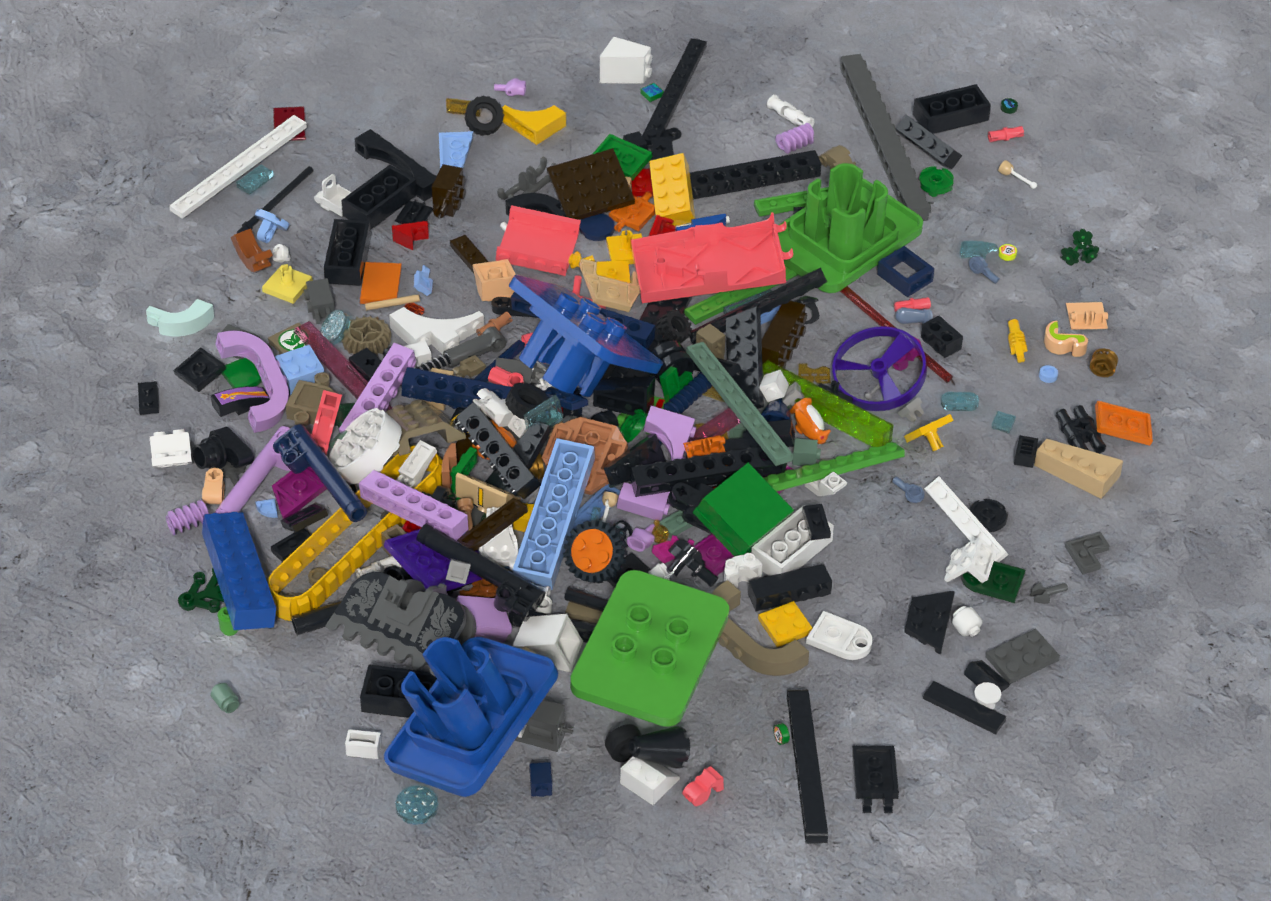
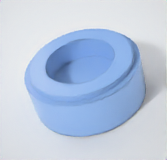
[1039,365,1058,383]

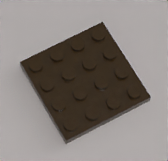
[547,148,635,220]

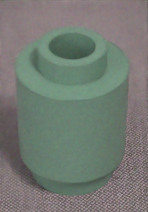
[210,683,239,713]

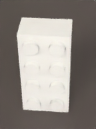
[751,505,834,576]

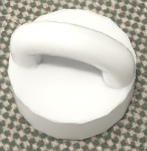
[272,244,290,263]

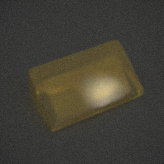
[446,98,482,117]

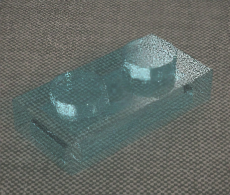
[236,164,274,195]

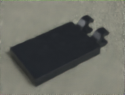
[852,746,899,813]

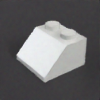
[620,757,680,805]

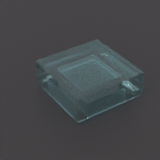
[992,411,1016,433]

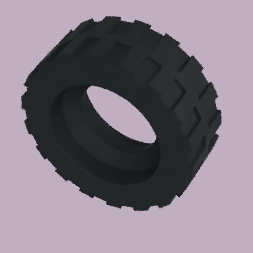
[465,96,504,136]
[505,383,550,422]

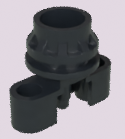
[193,427,254,469]

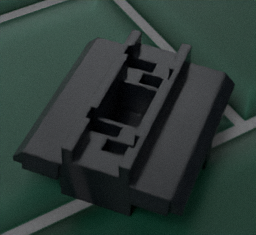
[395,200,433,224]

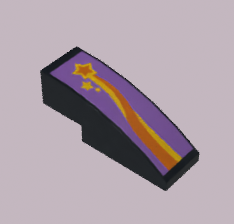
[211,387,270,417]

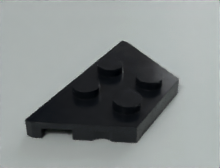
[905,591,955,654]

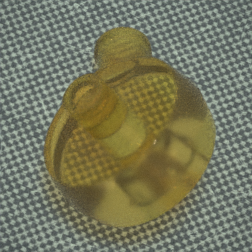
[652,520,669,544]

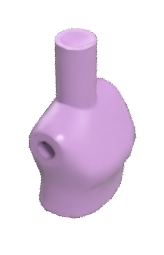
[494,78,526,96]
[627,524,656,552]

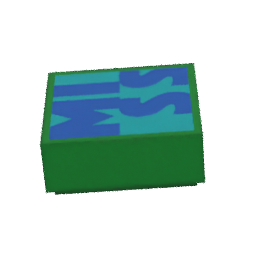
[640,83,664,102]

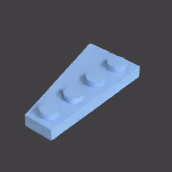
[439,131,473,168]

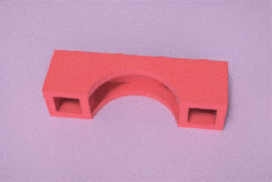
[311,390,342,454]

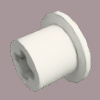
[974,682,1001,710]

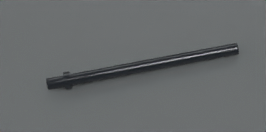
[237,166,313,233]

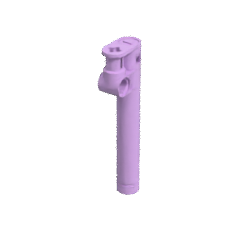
[214,426,291,513]

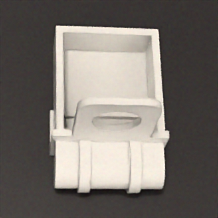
[314,174,352,217]

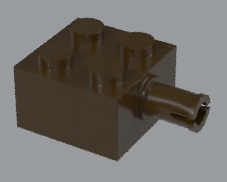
[432,164,466,218]

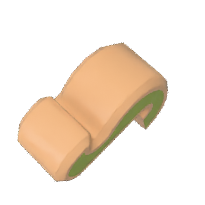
[1044,321,1088,357]

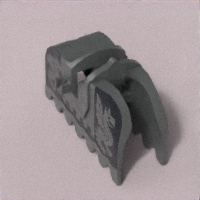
[325,572,476,676]

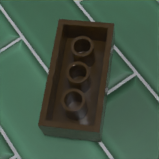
[762,300,807,375]

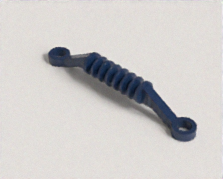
[658,372,712,446]

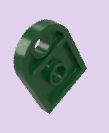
[961,561,1026,603]

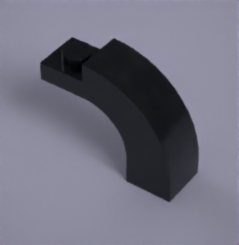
[506,193,566,217]

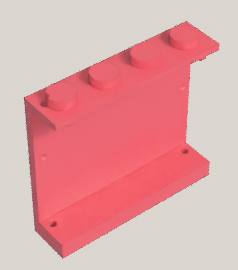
[496,205,581,276]

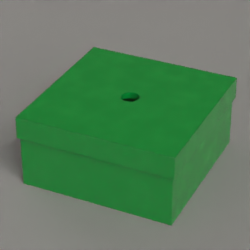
[693,463,794,557]

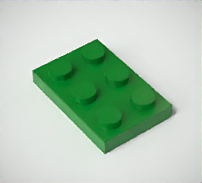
[593,134,653,180]

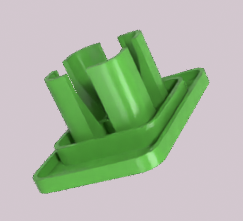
[778,163,923,293]
[570,570,729,727]

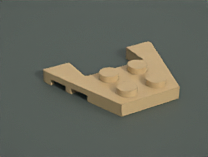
[579,258,640,312]

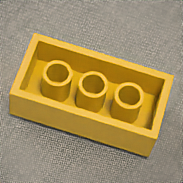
[649,153,695,226]

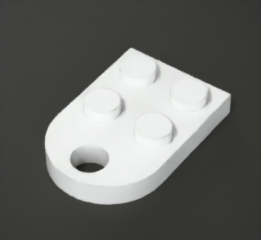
[806,611,872,660]

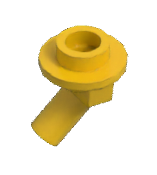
[568,251,595,269]

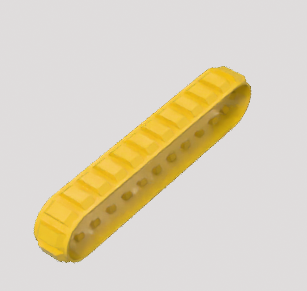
[267,446,443,621]

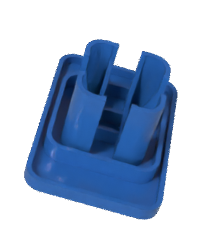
[509,275,663,397]
[384,637,558,797]

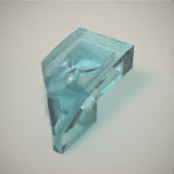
[960,241,998,259]

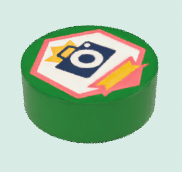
[773,723,790,745]

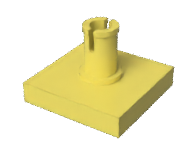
[262,264,313,304]

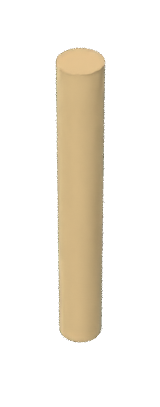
[365,294,420,311]

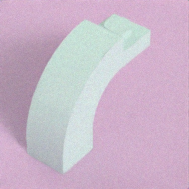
[146,299,214,337]

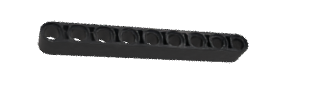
[787,689,828,844]

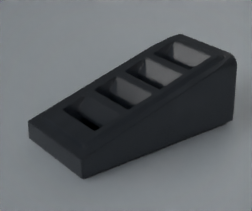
[1014,435,1039,468]

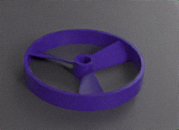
[832,326,927,411]

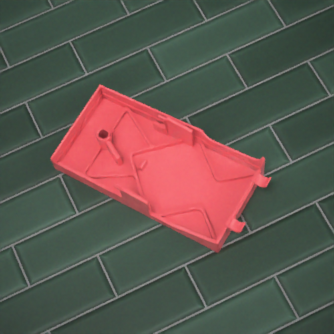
[631,213,793,303]

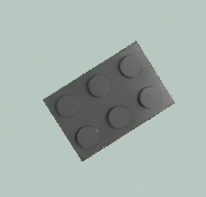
[986,629,1060,684]

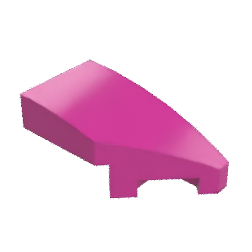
[652,535,694,564]

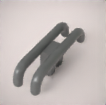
[497,157,557,200]

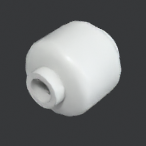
[952,606,982,637]

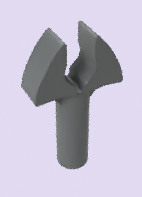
[1031,582,1068,604]

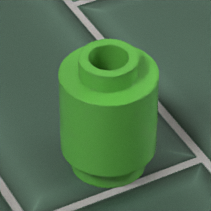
[218,607,238,636]

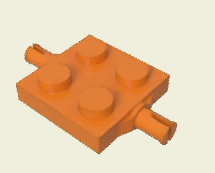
[609,192,656,232]

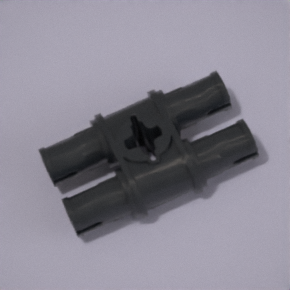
[1056,405,1106,453]

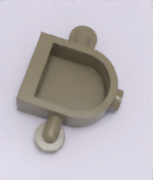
[285,372,341,427]

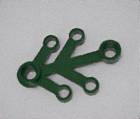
[178,568,225,613]

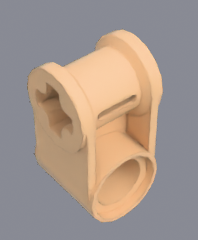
[202,468,225,504]

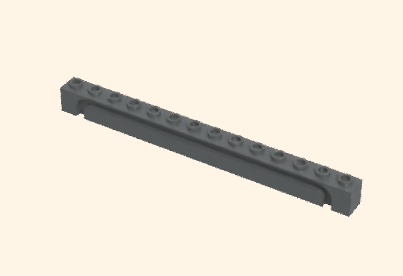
[840,54,931,221]

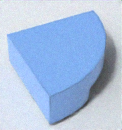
[255,499,278,518]

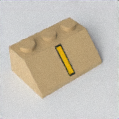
[456,473,521,513]

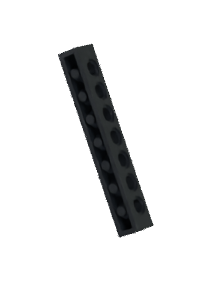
[690,150,822,200]
[629,447,787,497]

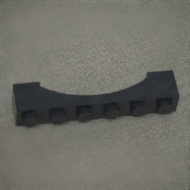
[355,129,437,202]

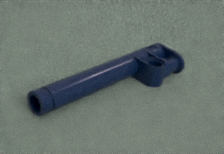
[273,424,367,522]

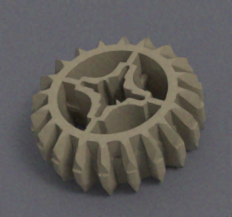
[341,315,391,355]

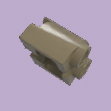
[818,145,856,169]

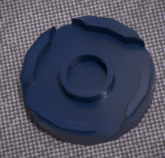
[580,214,615,241]

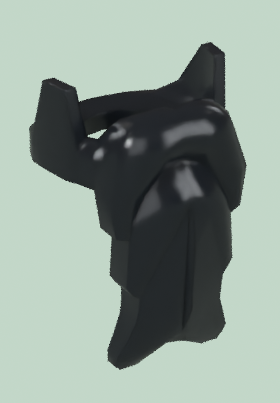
[795,296,820,325]

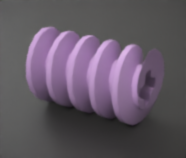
[776,123,814,154]
[166,500,209,536]

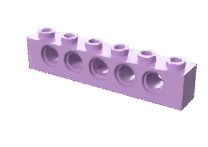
[339,343,416,433]
[359,470,469,541]

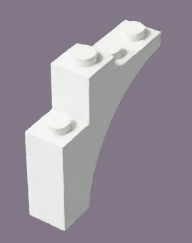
[389,307,484,355]

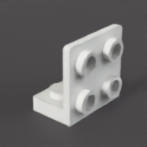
[944,538,997,583]

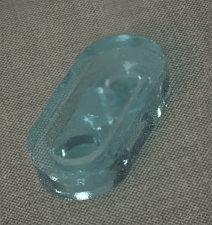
[941,392,979,411]

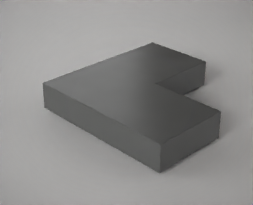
[1065,532,1110,575]

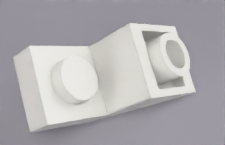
[804,472,847,496]

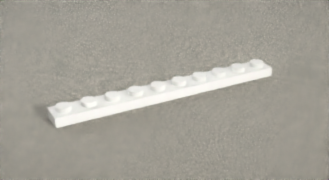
[169,115,307,219]

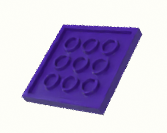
[384,529,482,591]

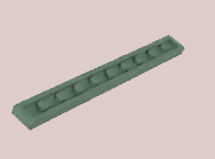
[686,342,793,466]

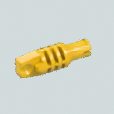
[1008,319,1028,363]

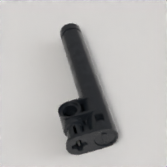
[416,523,546,622]
[291,566,413,636]

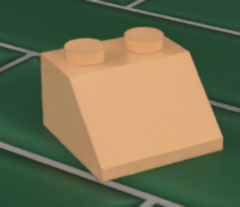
[473,259,516,301]

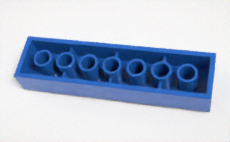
[202,512,276,630]

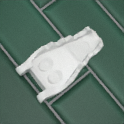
[479,506,518,571]

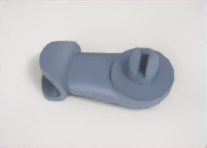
[895,307,933,324]

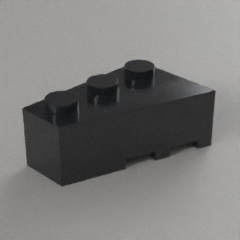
[593,376,655,416]

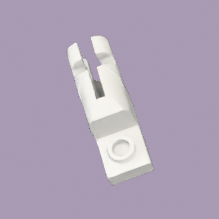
[473,388,533,438]

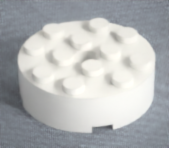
[329,408,402,484]

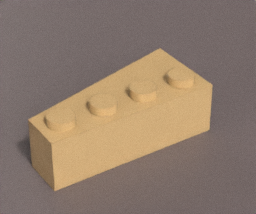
[1034,439,1123,499]

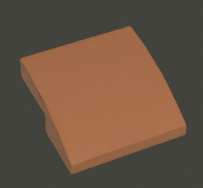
[442,443,457,489]

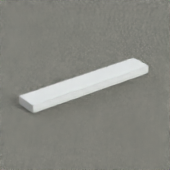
[924,477,1008,562]

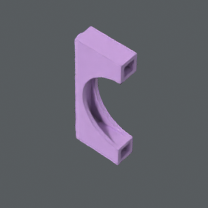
[617,406,697,521]

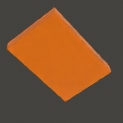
[360,262,402,304]
[1095,401,1153,446]

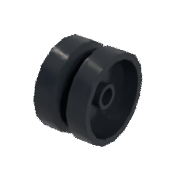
[651,341,695,385]

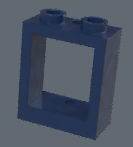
[877,246,935,297]

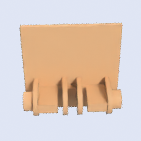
[1066,302,1108,330]

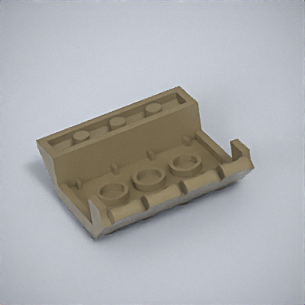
[386,400,466,456]

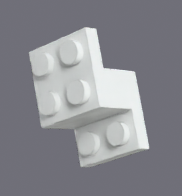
[150,429,193,468]

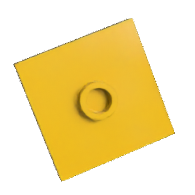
[596,260,630,283]

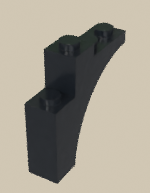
[723,420,795,463]

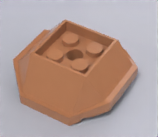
[542,417,628,495]

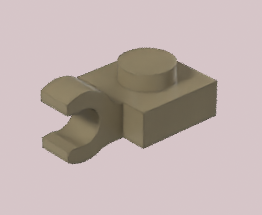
[452,355,486,378]

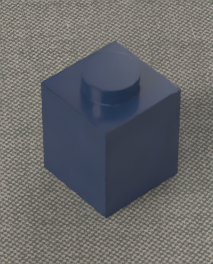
[529,762,552,797]

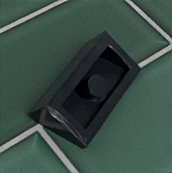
[964,660,1010,692]

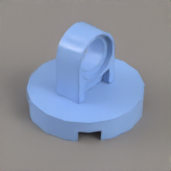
[254,209,290,243]

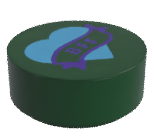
[1000,98,1018,114]

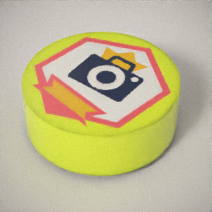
[999,244,1017,261]

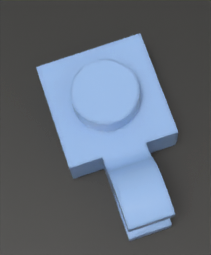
[414,265,433,296]

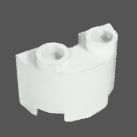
[724,553,762,588]

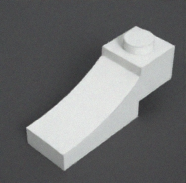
[396,440,437,489]

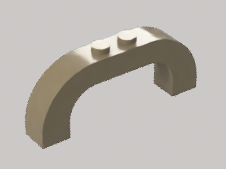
[712,580,809,676]

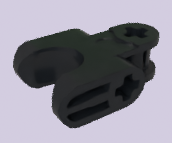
[667,482,715,533]

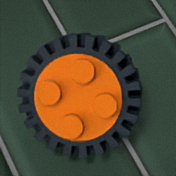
[563,520,627,583]

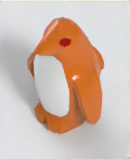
[790,397,831,444]

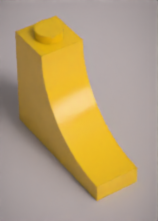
[502,105,566,145]

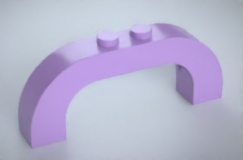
[215,331,289,433]

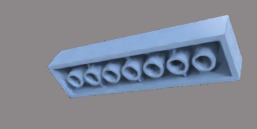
[513,438,595,590]

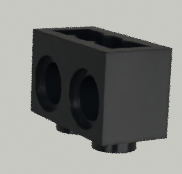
[921,316,963,358]

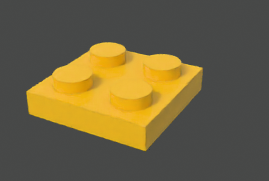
[758,601,813,648]

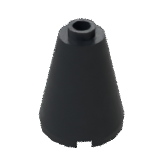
[629,726,690,769]

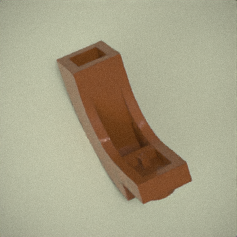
[231,228,273,272]

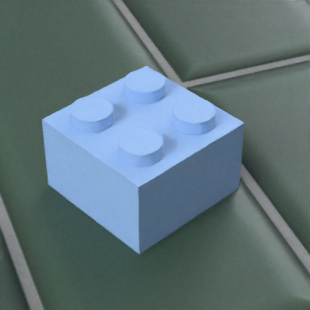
[275,345,324,396]

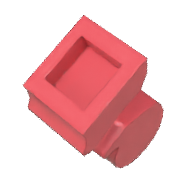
[683,766,724,807]

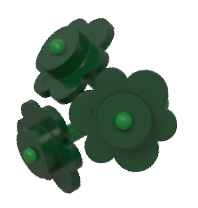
[1061,229,1099,266]

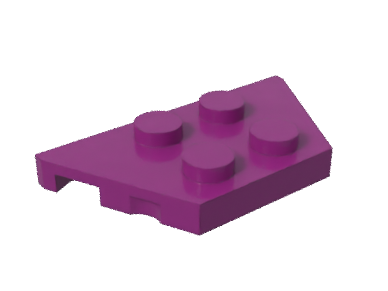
[272,466,327,519]

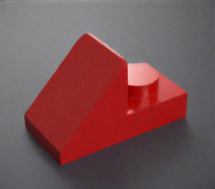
[392,221,429,250]

